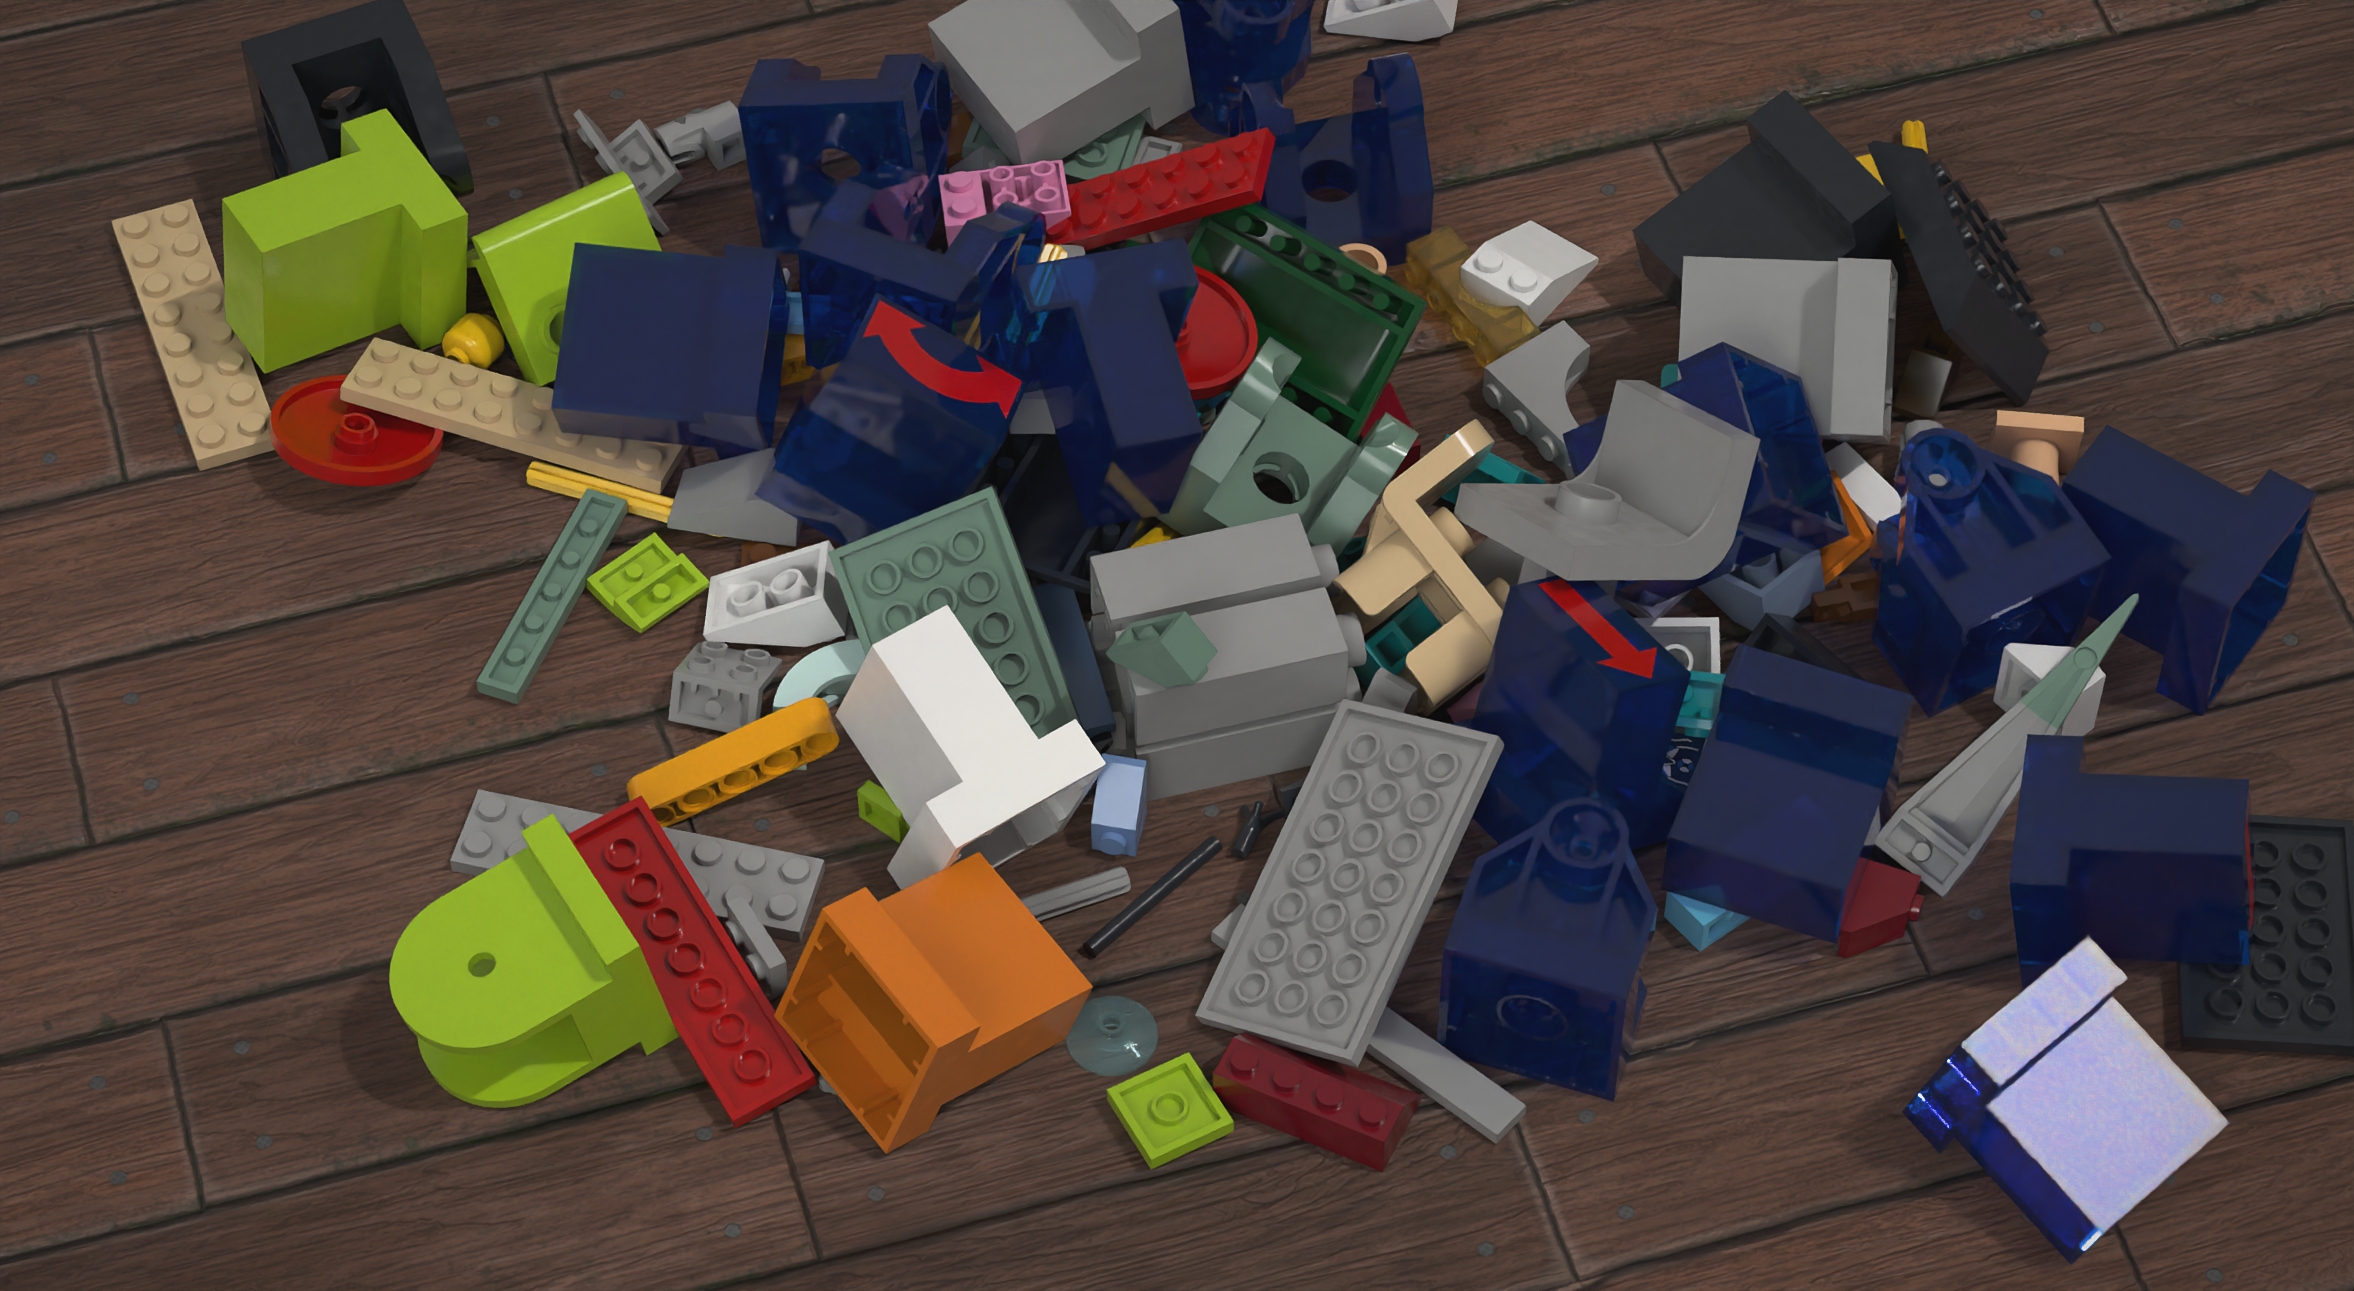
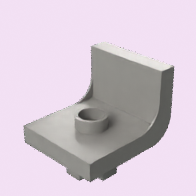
[1453,380,1760,617]

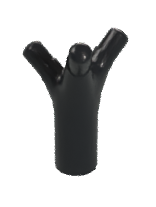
[1231,801,1285,859]

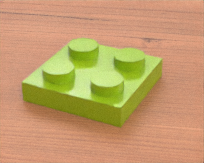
[1107,1052,1234,1170]

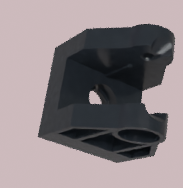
[241,0,474,199]

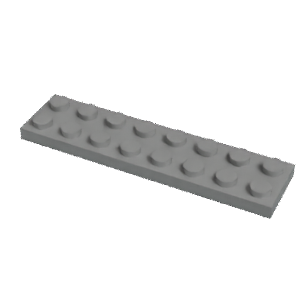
[450,789,825,943]

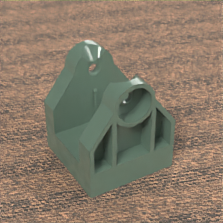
[1153,337,1419,560]

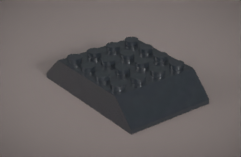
[1867,140,2050,408]
[959,405,1195,595]

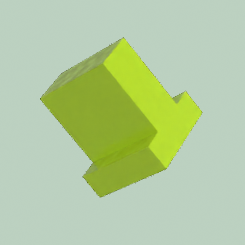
[222,108,468,374]

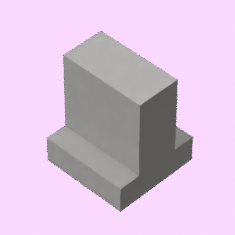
[928,0,1195,166]
[1677,256,1898,444]

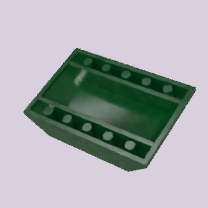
[1180,202,1429,444]

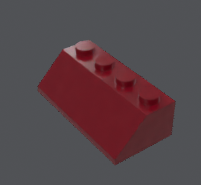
[1213,1032,1421,1172]

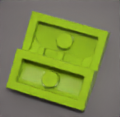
[586,532,710,633]

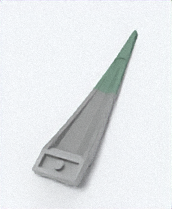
[1872,593,2139,899]

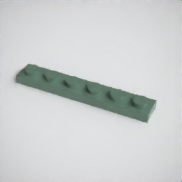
[476,488,628,704]

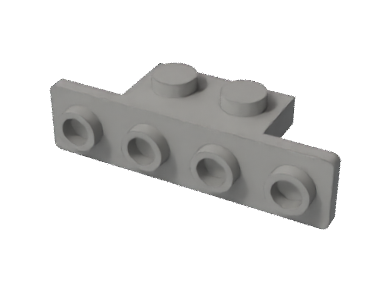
[573,109,684,236]

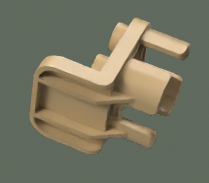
[1330,419,1532,718]

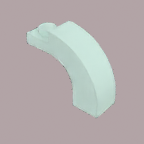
[773,639,866,770]

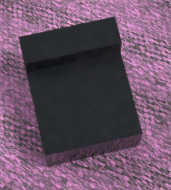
[1632,90,1909,311]

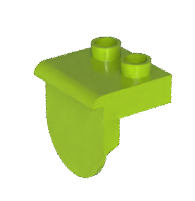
[467,170,690,386]

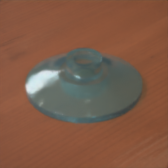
[1066,996,1158,1076]

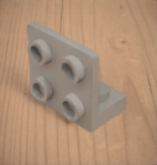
[668,641,782,733]
[724,895,788,1001]

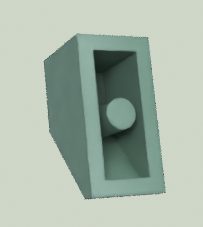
[1106,611,1218,688]

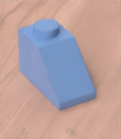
[1091,753,1147,857]

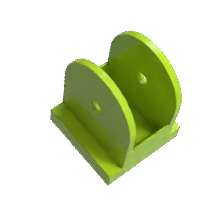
[389,813,679,1108]

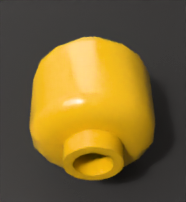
[442,313,505,370]

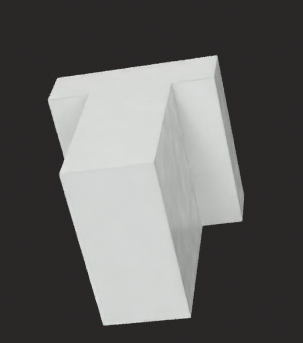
[835,605,1106,890]

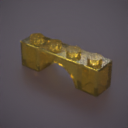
[1403,225,1542,368]

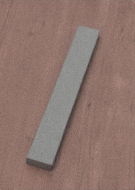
[1211,903,1527,1144]

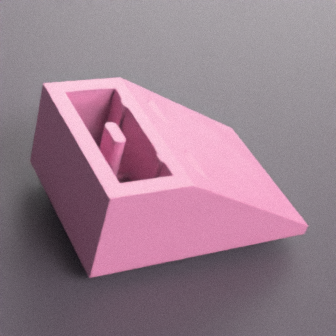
[938,160,1071,266]

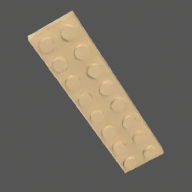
[111,199,275,471]
[340,337,692,494]

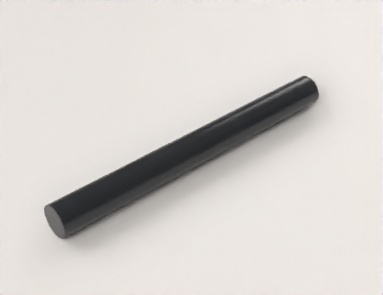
[1083,836,1222,958]

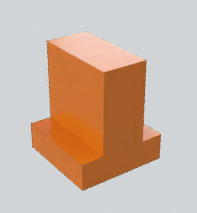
[774,852,1093,1154]

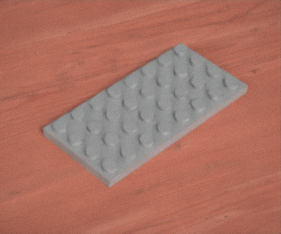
[1195,698,1505,1068]

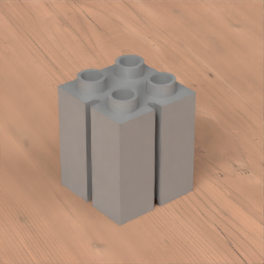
[1090,513,1366,802]

